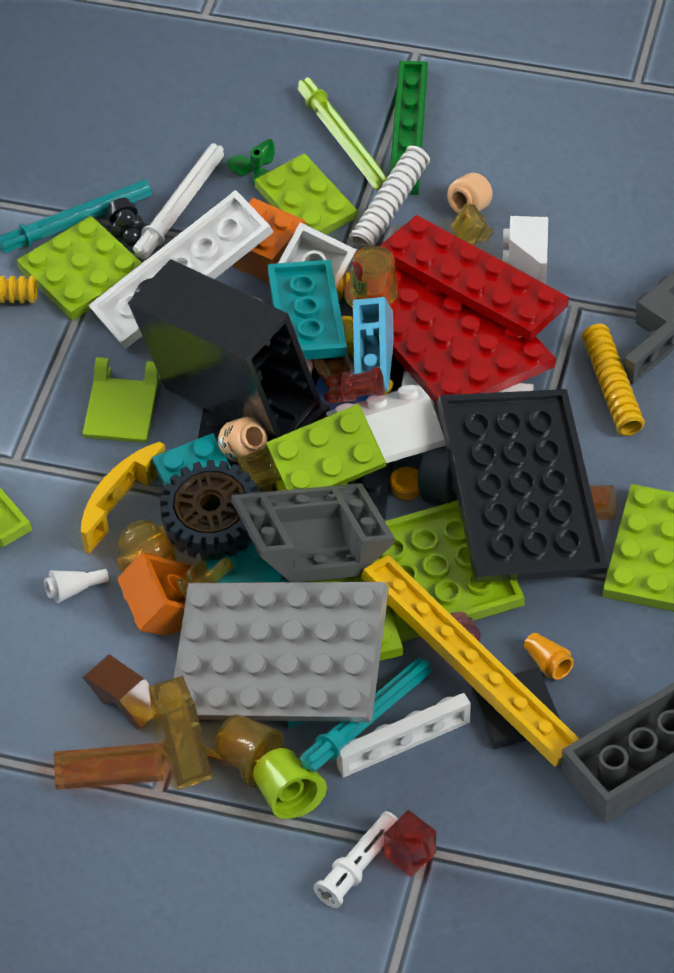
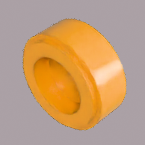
[390,467,420,500]

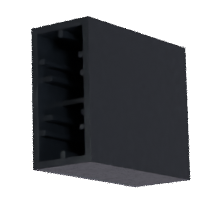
[128,259,321,441]

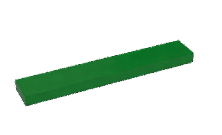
[389,61,428,195]

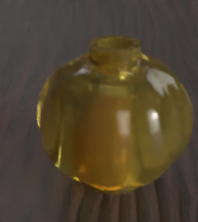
[115,520,176,573]

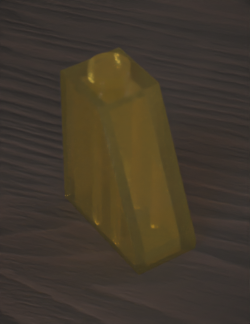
[148,675,212,790]

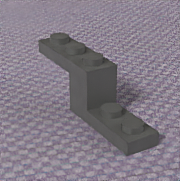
[623,272,674,385]

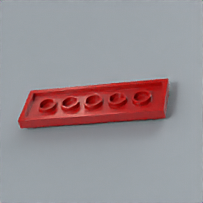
[377,215,569,341]

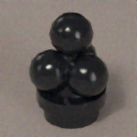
[107,198,144,246]

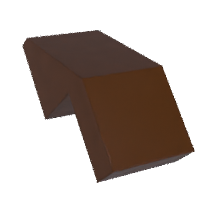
[82,654,166,729]

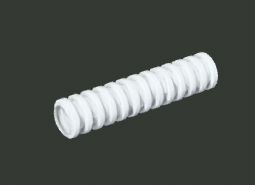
[350,145,430,251]

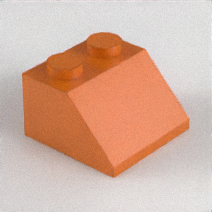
[117,552,199,636]

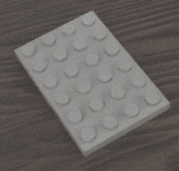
[168,582,389,722]

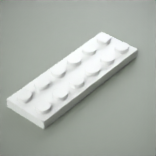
[89,190,273,349]

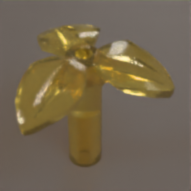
[177,557,234,598]

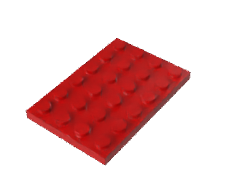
[343,267,556,406]

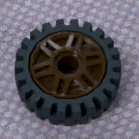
[160,460,259,561]

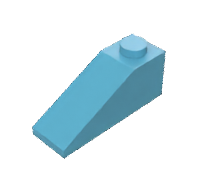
[353,297,394,394]

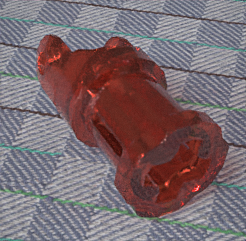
[323,367,385,403]

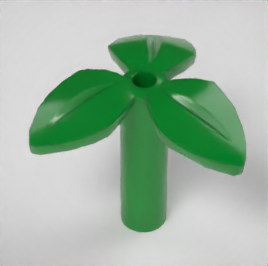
[226,139,275,185]

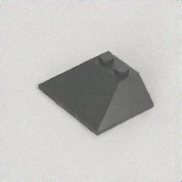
[231,483,395,582]

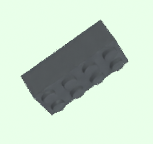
[561,683,674,824]

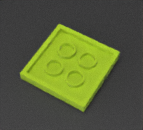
[16,216,142,320]

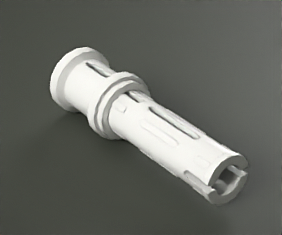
[313,811,401,909]

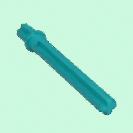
[0,179,152,253]
[300,658,432,772]

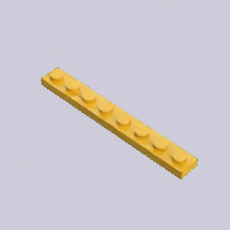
[361,555,580,767]

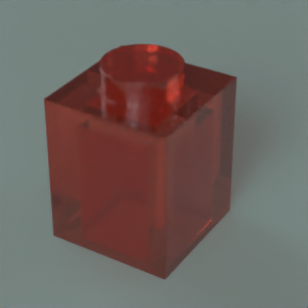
[384,810,436,877]

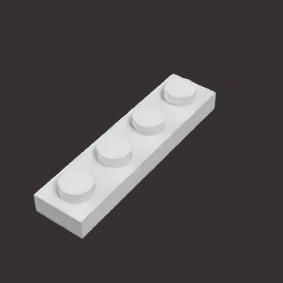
[336,693,471,778]

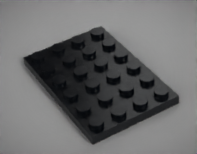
[437,389,609,583]

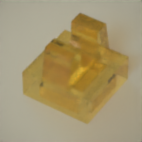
[451,204,494,246]
[237,448,282,493]

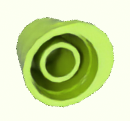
[253,748,327,819]

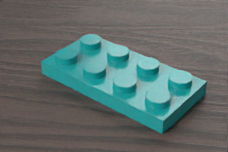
[268,260,347,360]

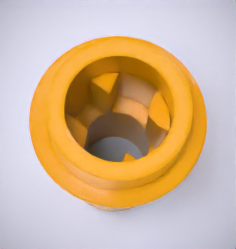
[524,633,574,680]

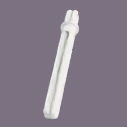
[133,143,224,260]

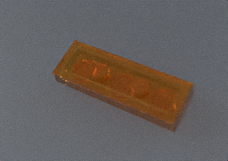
[54,743,164,790]

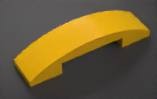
[81,442,166,554]

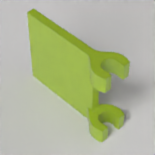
[82,357,161,443]

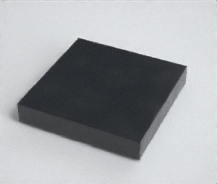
[471,668,560,749]

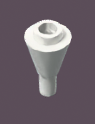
[44,569,109,604]

